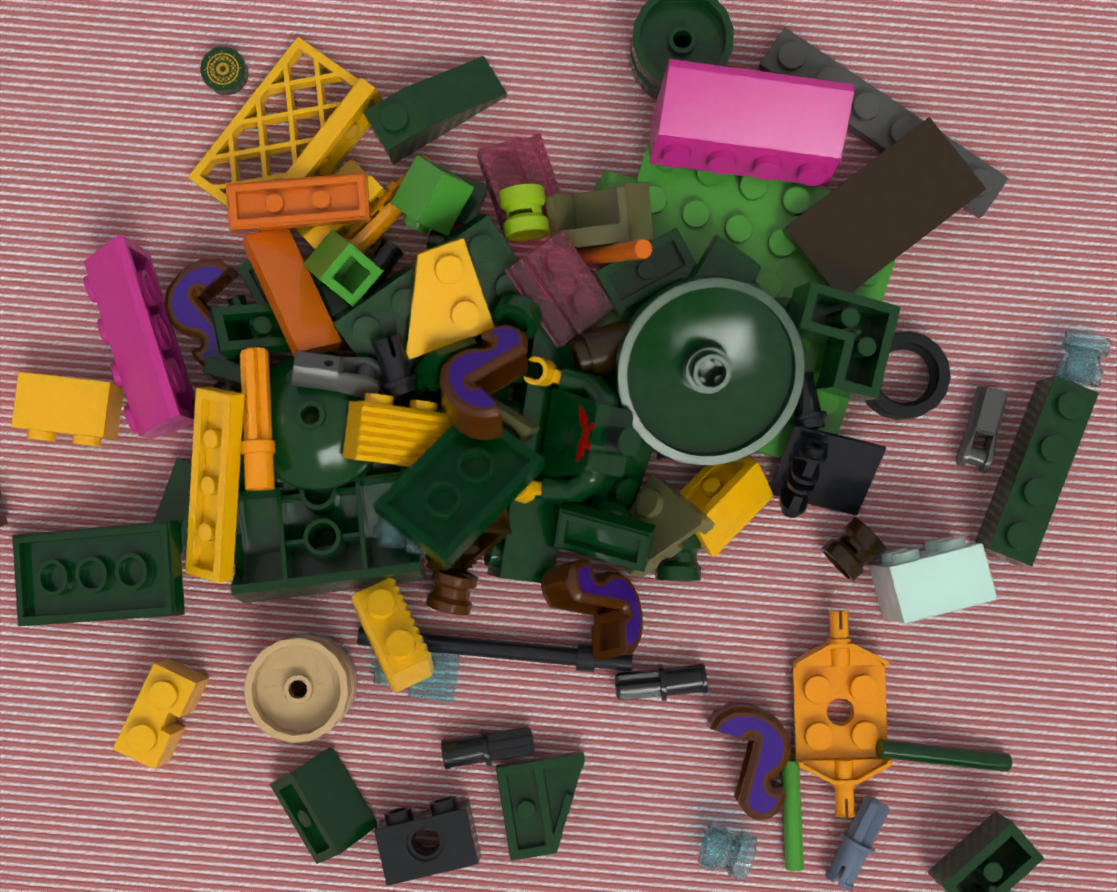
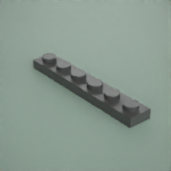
[757,27,1009,219]

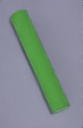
[781,758,804,871]

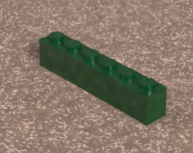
[484,299,592,583]

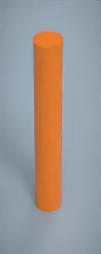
[572,239,652,266]

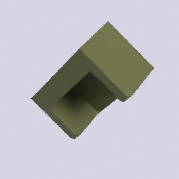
[546,183,654,251]

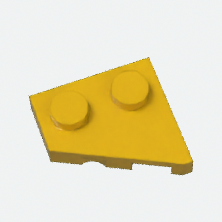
[405,238,494,359]

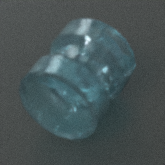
[1054,330,1112,387]
[698,821,757,881]

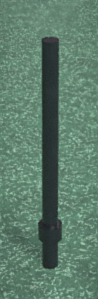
[357,627,633,673]

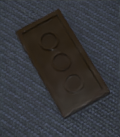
[782,117,986,292]

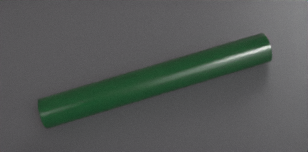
[876,739,1012,772]

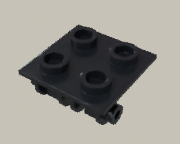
[771,424,886,518]

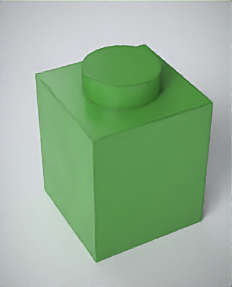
[391,155,474,236]
[303,230,383,307]

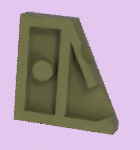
[620,474,716,578]

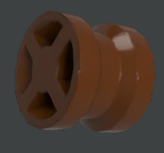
[426,570,479,615]

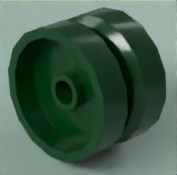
[630,0,734,100]

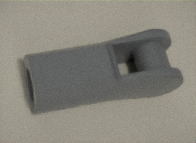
[292,351,381,398]
[956,386,1008,473]

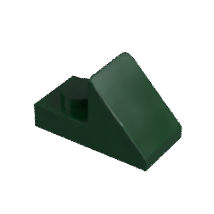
[210,303,291,363]

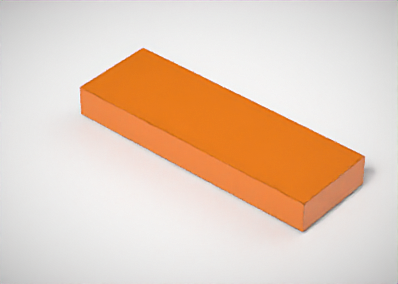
[226,172,371,233]
[242,228,342,359]

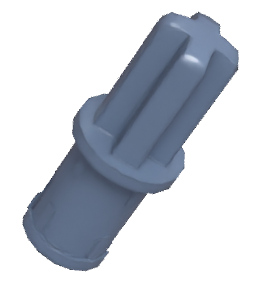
[824,796,889,890]

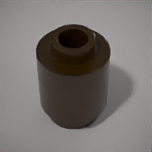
[569,320,627,376]

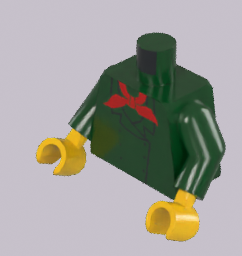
[514,357,641,503]

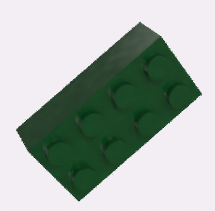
[332,213,540,396]

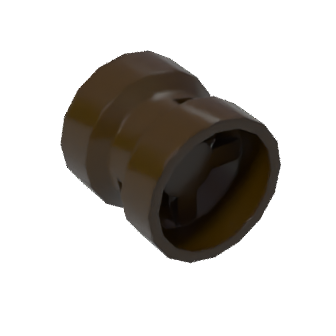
[821,517,887,582]

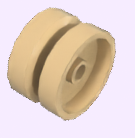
[244,633,358,743]

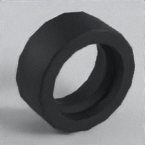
[864,331,951,420]

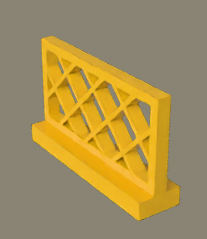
[188,37,383,232]

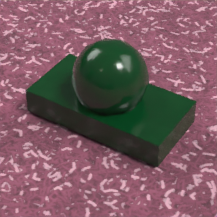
[554,501,656,572]

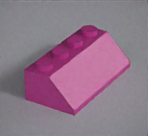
[649,59,854,187]
[83,235,195,439]

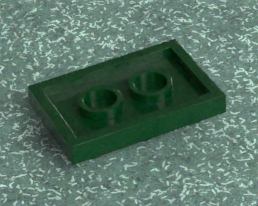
[373,425,545,570]

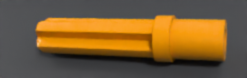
[240,347,276,491]

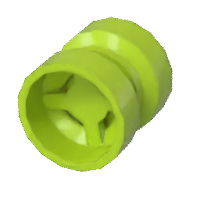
[498,184,550,242]

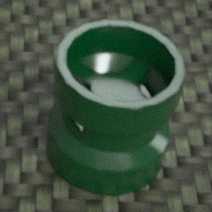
[655,534,702,581]

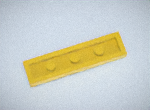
[185,387,245,583]

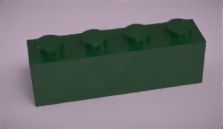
[975,375,1099,567]

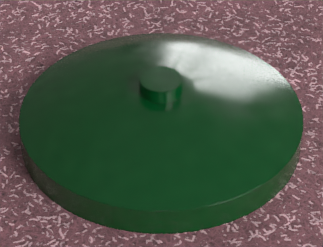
[615,275,805,465]

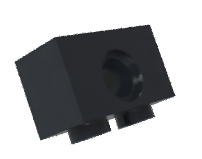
[374,796,481,886]

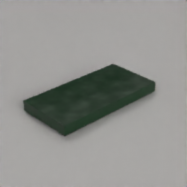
[12,520,185,626]

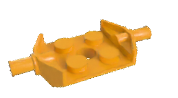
[792,610,893,818]

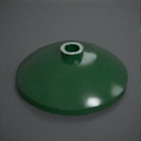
[270,352,382,491]

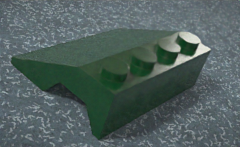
[231,455,426,603]

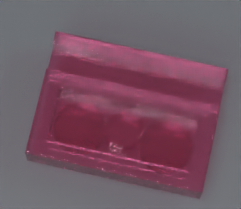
[476,133,561,239]
[505,230,614,347]

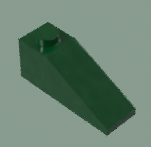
[363,56,507,165]

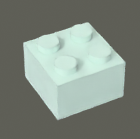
[869,536,998,624]

